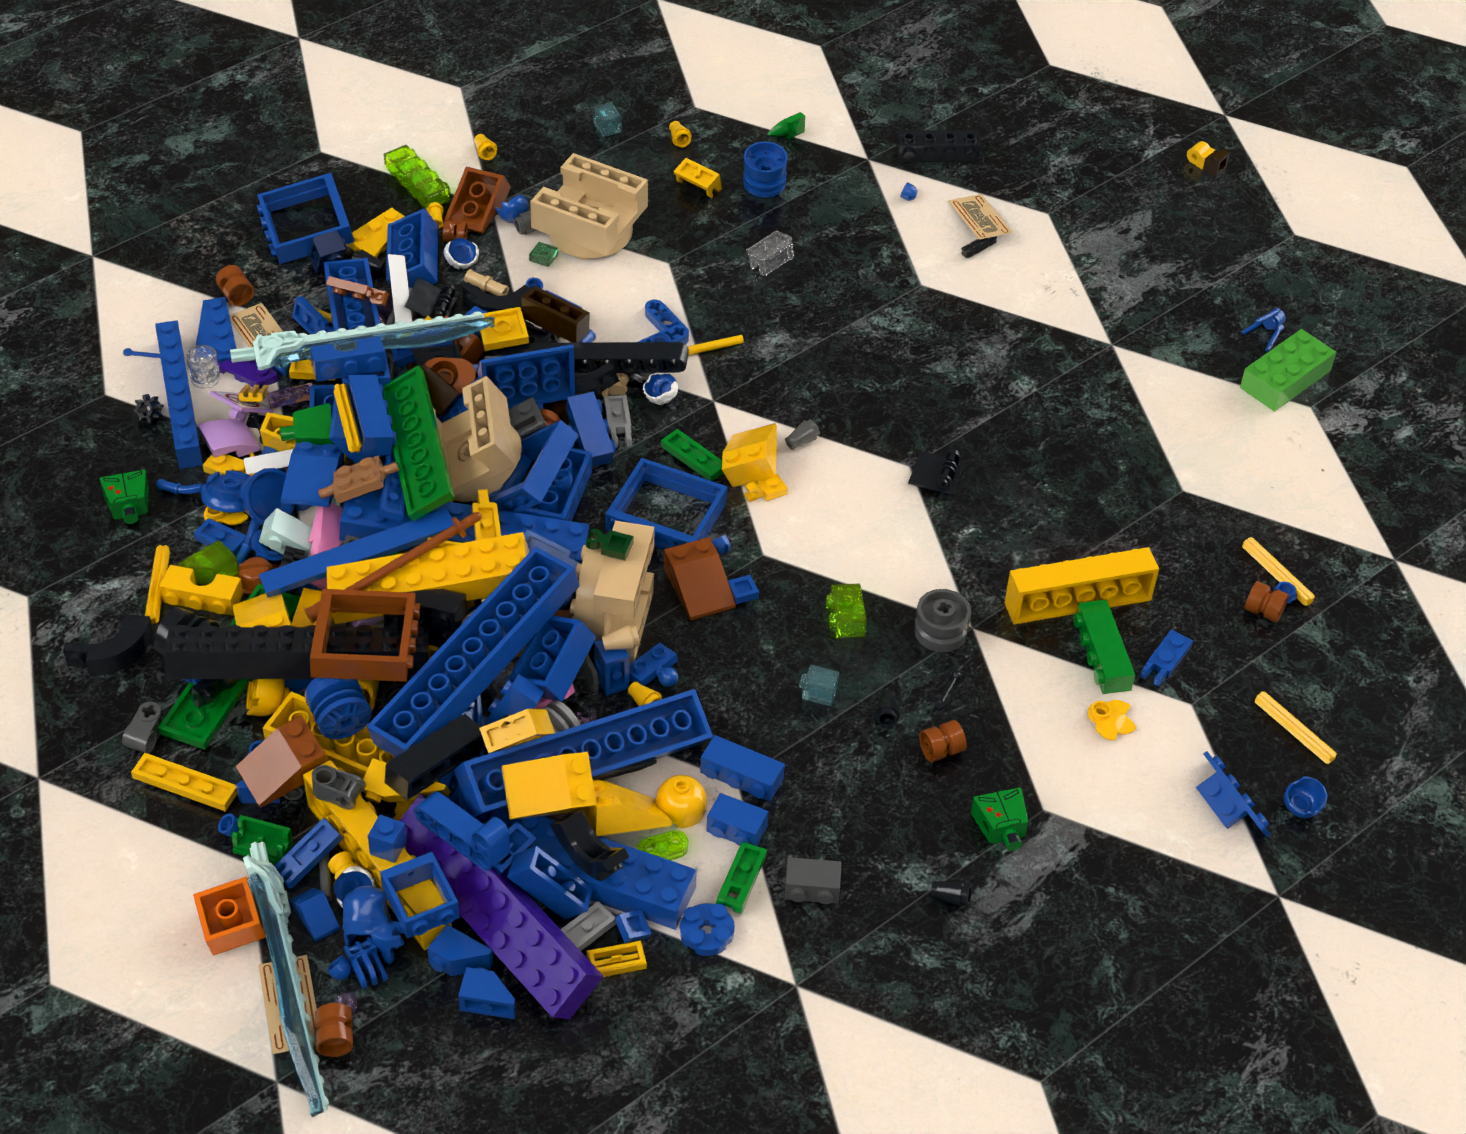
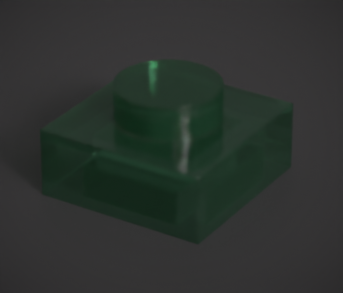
[529,242,558,267]

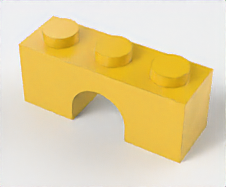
[159,565,243,616]

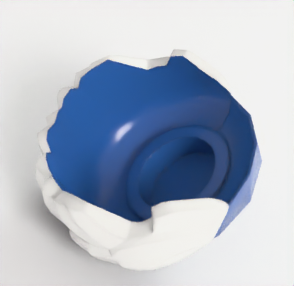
[444,238,479,270]
[643,373,678,405]
[334,866,376,908]

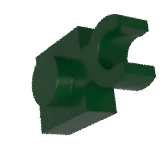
[586,529,634,561]

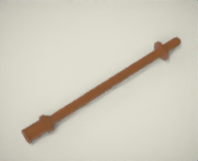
[304,512,482,624]

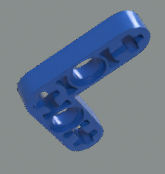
[638,299,689,344]

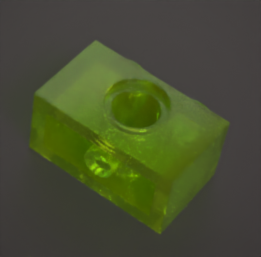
[826,583,867,638]

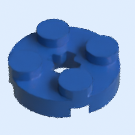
[680,904,735,956]

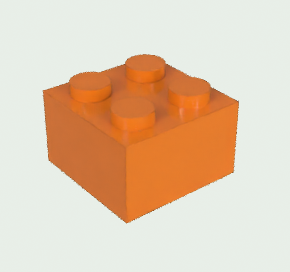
[193,876,267,956]

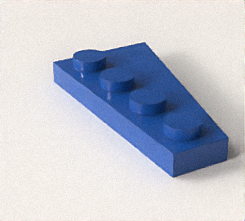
[193,297,237,370]

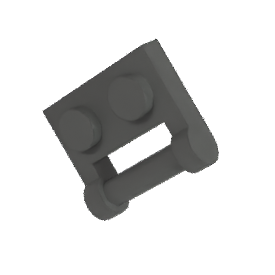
[508,397,547,439]

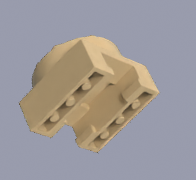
[530,153,648,260]
[433,376,522,502]
[570,521,654,665]

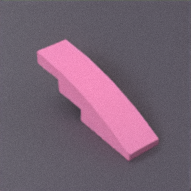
[308,503,343,589]

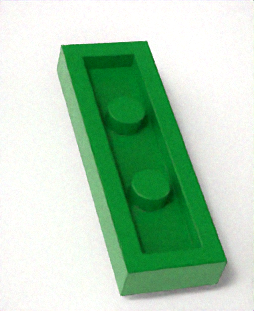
[661,429,724,481]

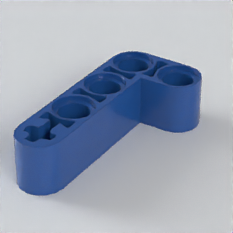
[413,791,510,871]

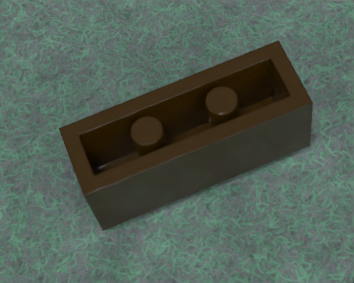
[521,286,590,343]

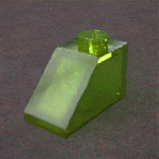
[178,540,239,584]

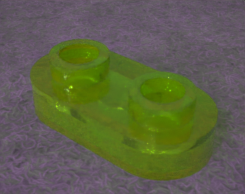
[637,830,689,861]

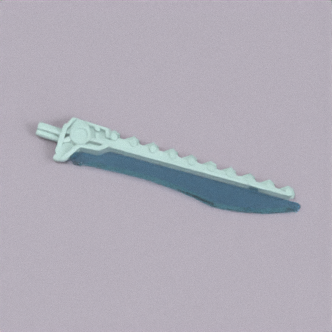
[230,311,495,371]
[243,842,329,1117]

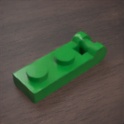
[716,842,767,914]

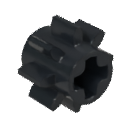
[133,394,164,423]

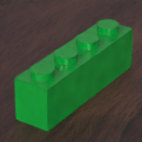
[1073,599,1135,694]

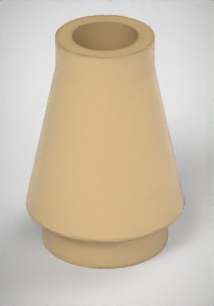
[602,624,641,651]

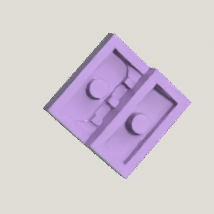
[197,419,260,458]

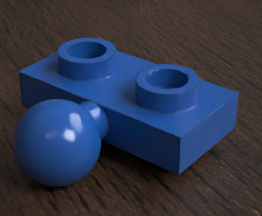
[629,643,678,687]

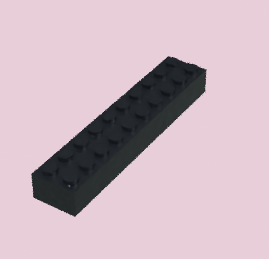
[163,625,429,679]

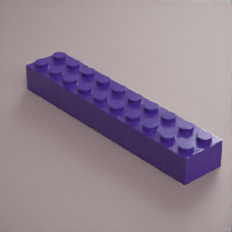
[400,794,604,1019]

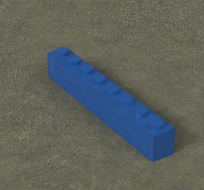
[155,320,203,469]

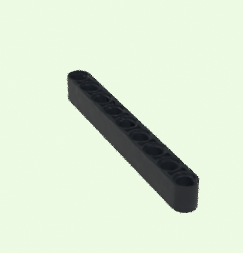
[491,342,689,373]

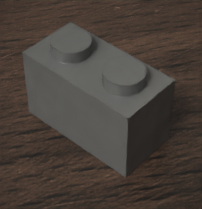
[785,857,841,904]

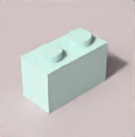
[259,508,312,559]

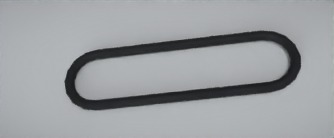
[592,759,657,780]

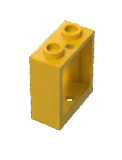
[480,709,555,753]

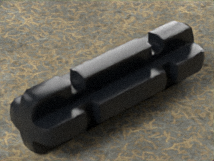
[961,236,997,258]

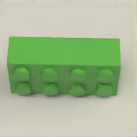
[1240,329,1336,412]

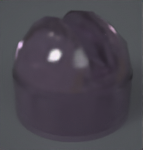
[333,992,358,1014]

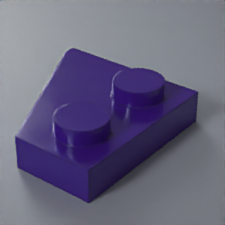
[218,359,279,389]

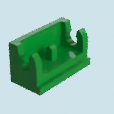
[232,815,294,864]

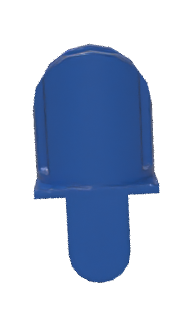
[343,936,388,990]

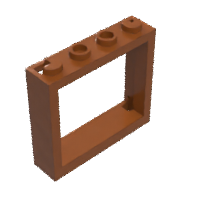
[310,589,421,682]

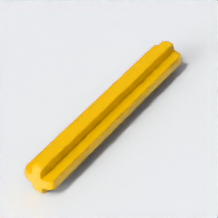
[334,384,362,453]
[1242,537,1315,606]
[145,545,170,624]
[1255,691,1337,764]

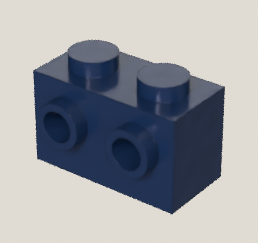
[308,230,347,274]

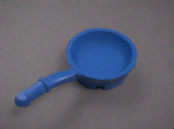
[233,468,295,568]
[155,470,250,513]

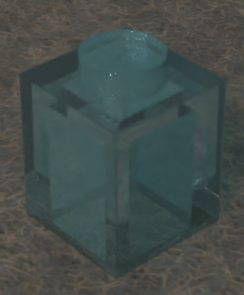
[593,102,621,137]
[799,664,840,706]

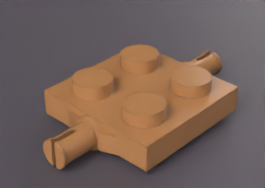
[318,455,399,504]

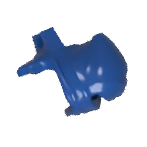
[342,886,404,964]

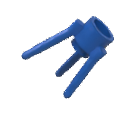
[1242,308,1286,352]

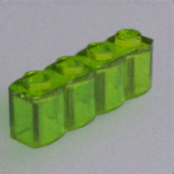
[383,145,451,210]

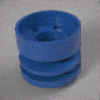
[743,141,788,198]
[305,678,372,739]

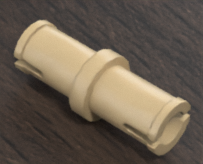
[464,269,509,296]

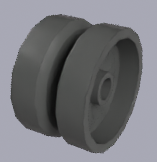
[914,589,971,652]

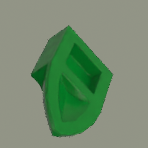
[768,112,806,139]

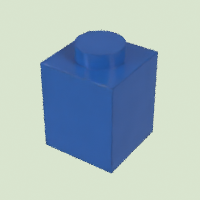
[367,815,407,863]

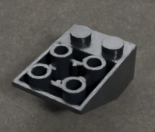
[384,589,466,647]

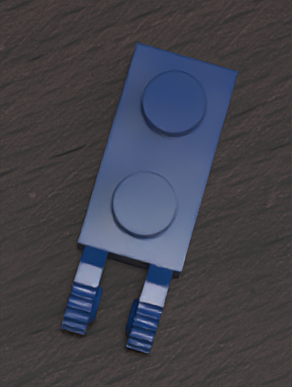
[1140,630,1193,687]

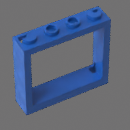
[256,173,354,264]
[488,420,579,513]
[605,458,728,550]

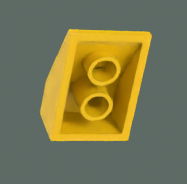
[722,423,777,487]
[232,593,293,627]
[501,752,597,820]
[583,780,672,836]

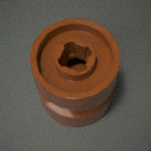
[216,265,255,306]
[1244,581,1289,623]
[919,720,967,762]
[315,1003,353,1057]

